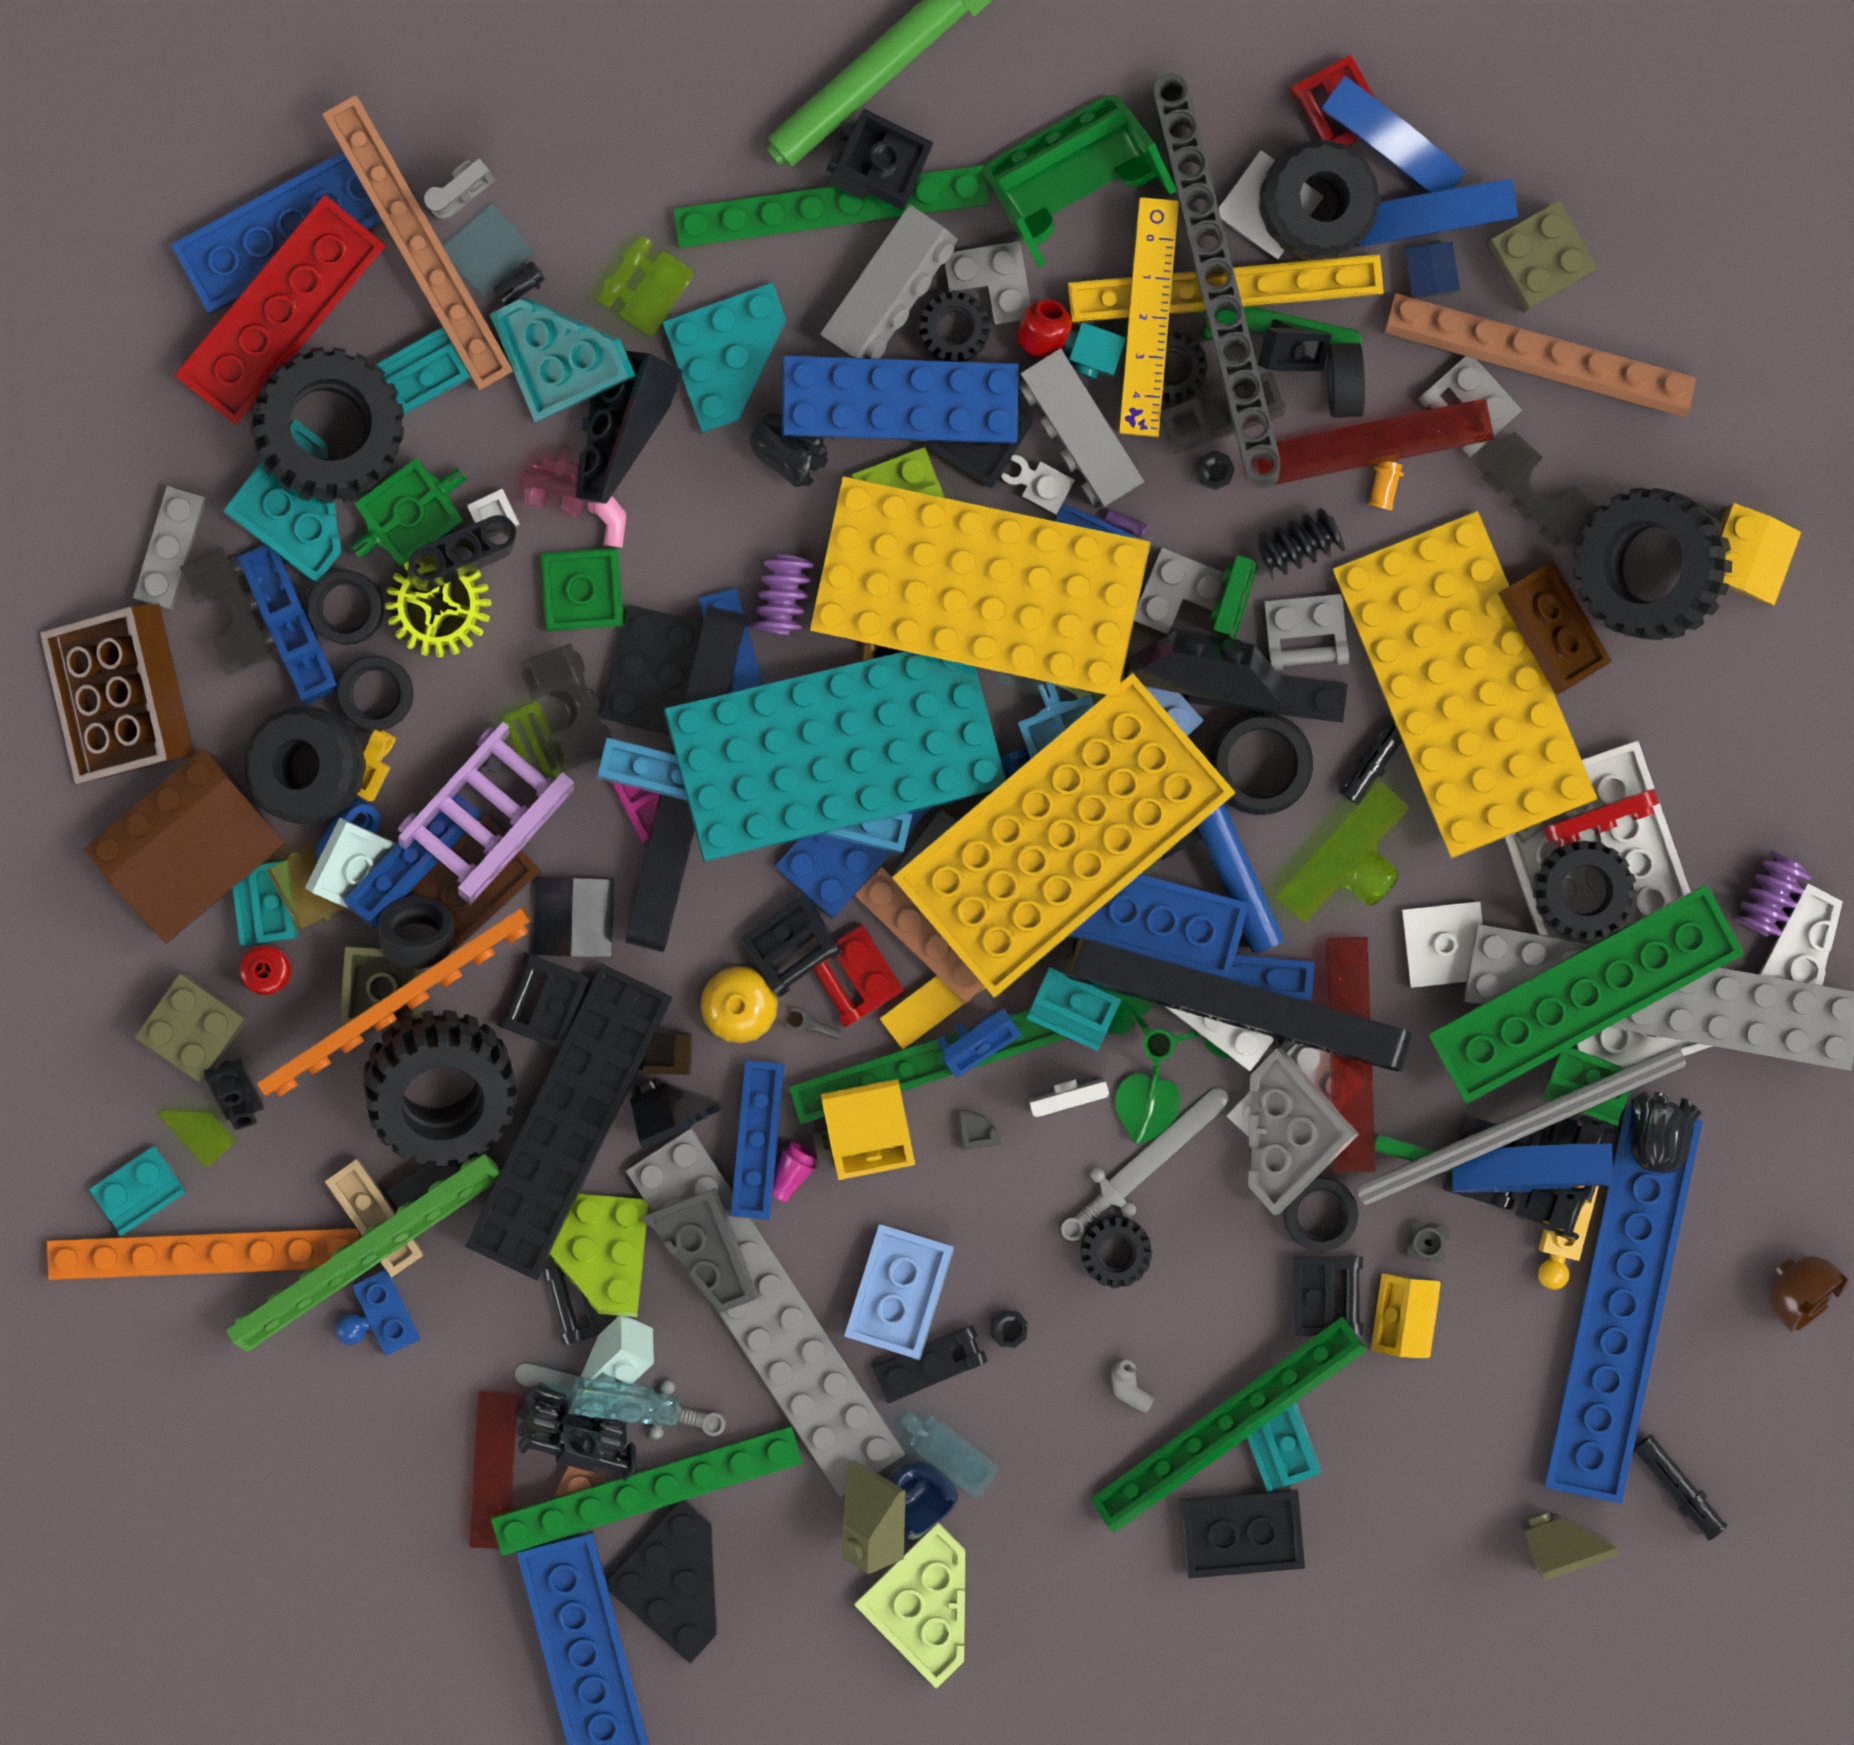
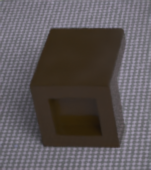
[643,1033,692,1075]

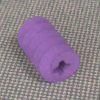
[752,552,814,637]
[1733,850,1812,937]

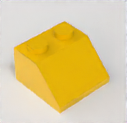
[1720,503,1801,606]

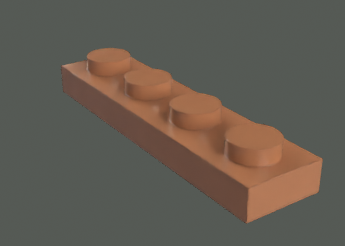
[855,867,985,1004]

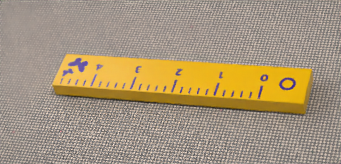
[1119,197,1179,438]

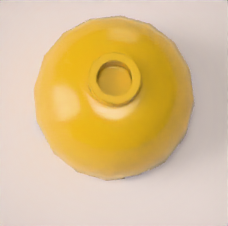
[700,966,778,1044]

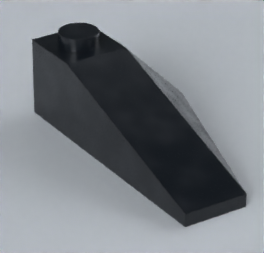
[575,351,682,504]
[630,1079,722,1149]

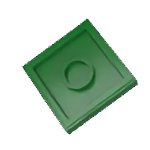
[540,548,624,632]

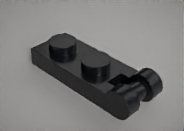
[873,1325,988,1404]

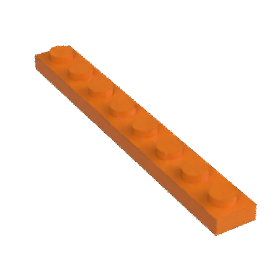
[257,908,533,1098]
[47,1228,361,1280]

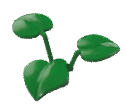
[1094,986,1231,1144]

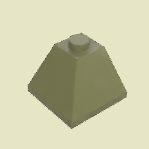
[842,1460,905,1574]
[1520,1511,1619,1581]

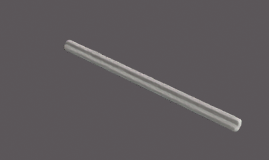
[1356,1047,1686,1205]

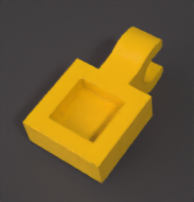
[357,730,396,801]

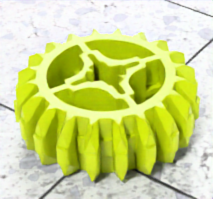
[385,553,492,658]

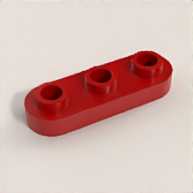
[1543,788,1659,847]

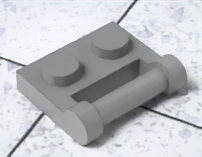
[424,158,496,220]
[1417,356,1522,458]
[1264,594,1349,671]

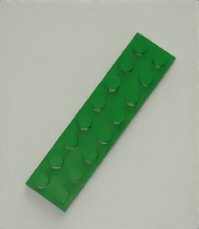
[1427,884,1744,1104]

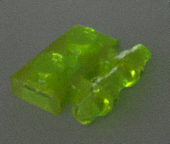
[597,235,696,338]

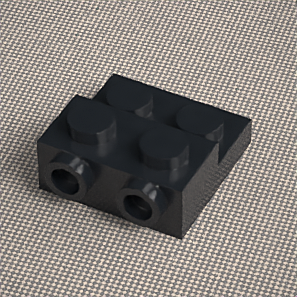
[826,108,934,211]

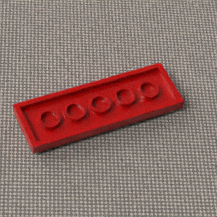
[174,193,386,425]

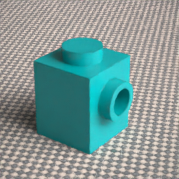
[1064,322,1126,379]

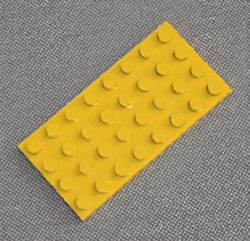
[810,477,1151,697]
[1332,511,1598,859]
[892,673,1236,998]

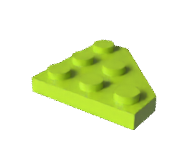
[550,1194,649,1317]

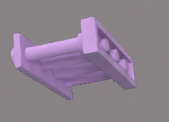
[398,722,574,906]

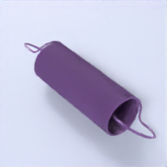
[1095,508,1157,539]

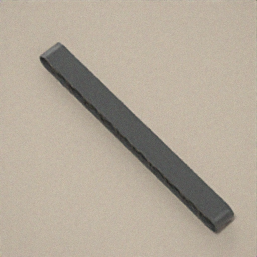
[1154,72,1280,488]

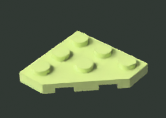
[854,1522,965,1689]

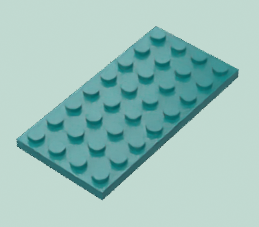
[664,651,1006,863]

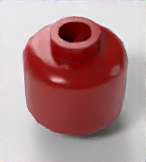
[1016,300,1072,358]
[239,944,293,995]

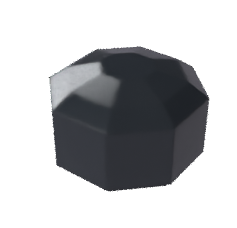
[1195,450,1235,490]
[991,1309,1028,1348]

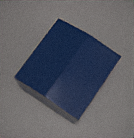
[1405,241,1460,299]

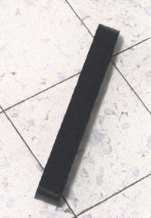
[626,605,747,953]
[1065,938,1412,1072]

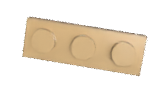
[325,1158,425,1278]

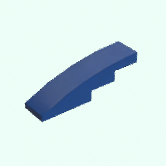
[1320,76,1466,193]
[1358,179,1518,247]
[238,545,339,705]
[1452,1144,1613,1192]

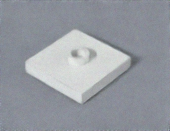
[1219,151,1324,261]
[1401,901,1483,988]
[1028,1078,1109,1117]

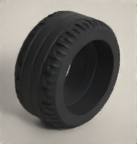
[1209,712,1313,815]

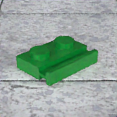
[1211,555,1259,639]
[1542,1047,1631,1126]

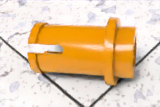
[1368,459,1404,510]

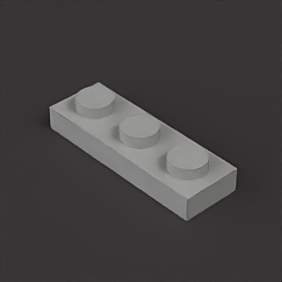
[133,486,206,610]

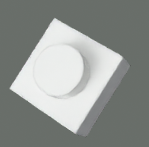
[467,489,520,540]

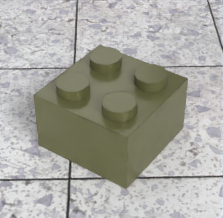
[1486,200,1599,312]
[340,946,427,1029]
[135,972,250,1083]

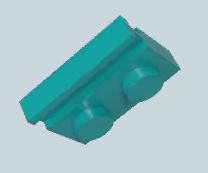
[375,327,472,416]
[233,861,299,947]
[1026,966,1121,1051]
[89,1145,187,1237]
[1247,1402,1323,1492]

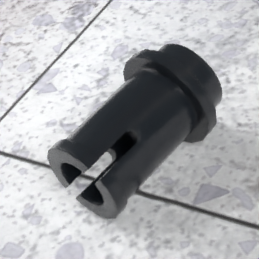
[493,261,545,306]

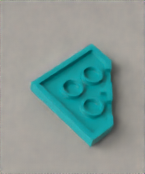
[662,282,786,434]
[490,298,635,422]
[223,419,341,584]

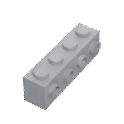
[820,205,958,359]
[1018,348,1145,509]

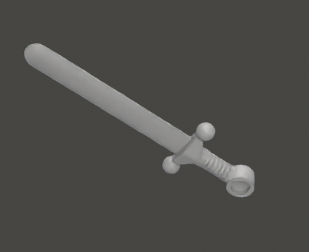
[1060,1087,1229,1241]
[515,1363,726,1440]

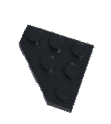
[607,1500,717,1664]

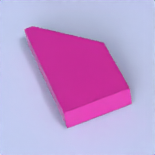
[612,782,661,843]

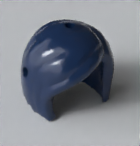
[886,1461,958,1540]

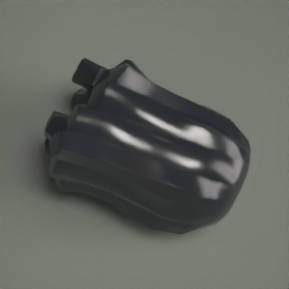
[749,413,828,487]
[1631,1092,1702,1174]

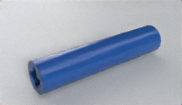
[1197,803,1284,953]

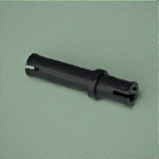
[1338,716,1402,805]
[1633,1434,1728,1541]

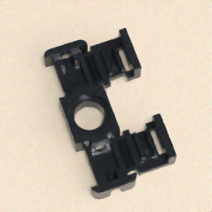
[1515,1115,1615,1241]
[518,1385,637,1481]

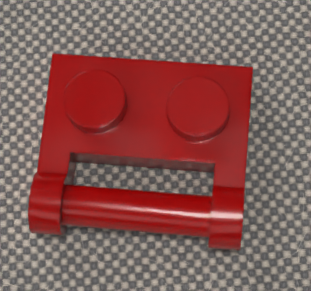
[1288,54,1375,146]
[813,924,904,1028]

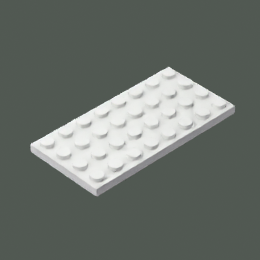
[1504,741,1712,1068]

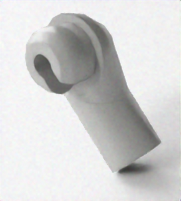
[1110,1359,1155,1414]

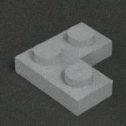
[945,241,1031,326]
[1134,548,1227,635]

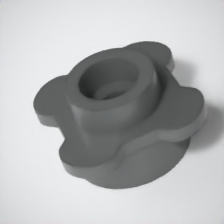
[1407,1221,1449,1264]

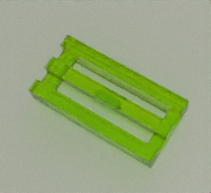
[502,701,569,788]

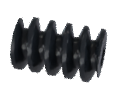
[1258,508,1346,580]

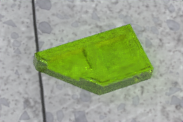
[159,1110,237,1168]

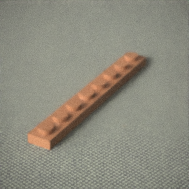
[322,95,513,390]
[1384,293,1697,417]

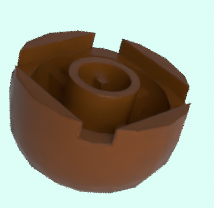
[1770,1256,1849,1332]

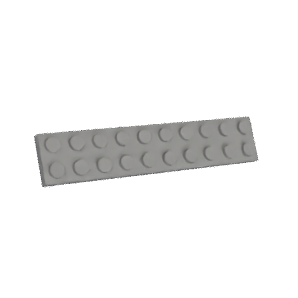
[1463,924,1854,1071]
[626,1127,905,1497]

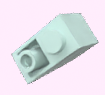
[576,1316,654,1406]

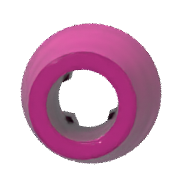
[773,1141,818,1202]

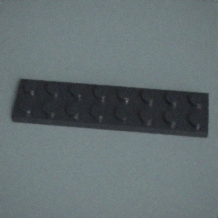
[465,964,673,1281]

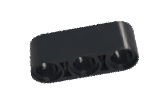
[407,515,516,591]

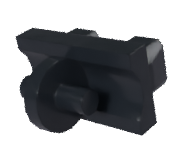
[204,1058,264,1130]

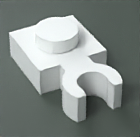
[1001,455,1075,515]

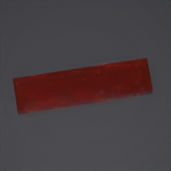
[469,1390,519,1550]

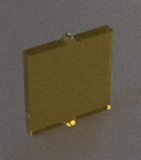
[267,846,346,931]

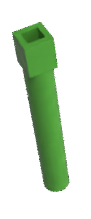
[766,0,992,167]

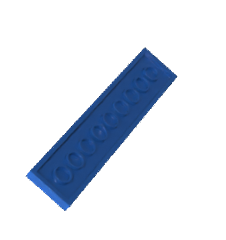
[1543,1104,1703,1504]

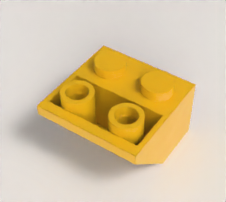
[821,1079,915,1180]

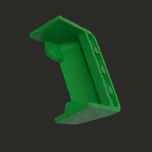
[983,95,1177,268]

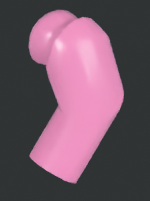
[587,496,626,548]

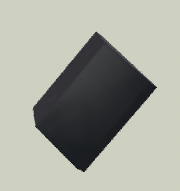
[534,877,614,957]

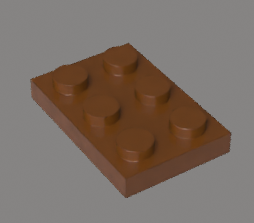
[1498,560,1612,695]
[405,814,541,951]

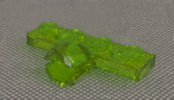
[1276,781,1410,925]

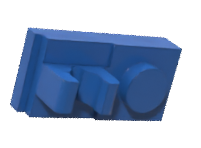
[937,1008,1022,1078]

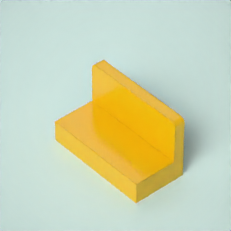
[1370,1273,1441,1358]

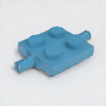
[1018,682,1096,759]

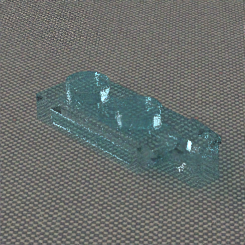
[568,1377,680,1426]
[899,1409,1001,1500]

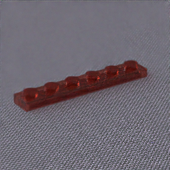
[1257,398,1494,485]
[1326,937,1376,1173]

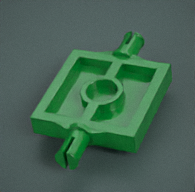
[351,458,467,568]

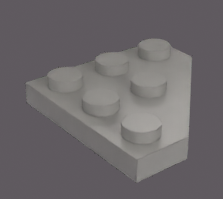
[1248,1048,1359,1215]

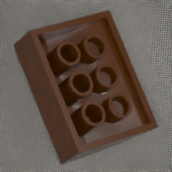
[40,604,195,785]
[83,748,286,944]

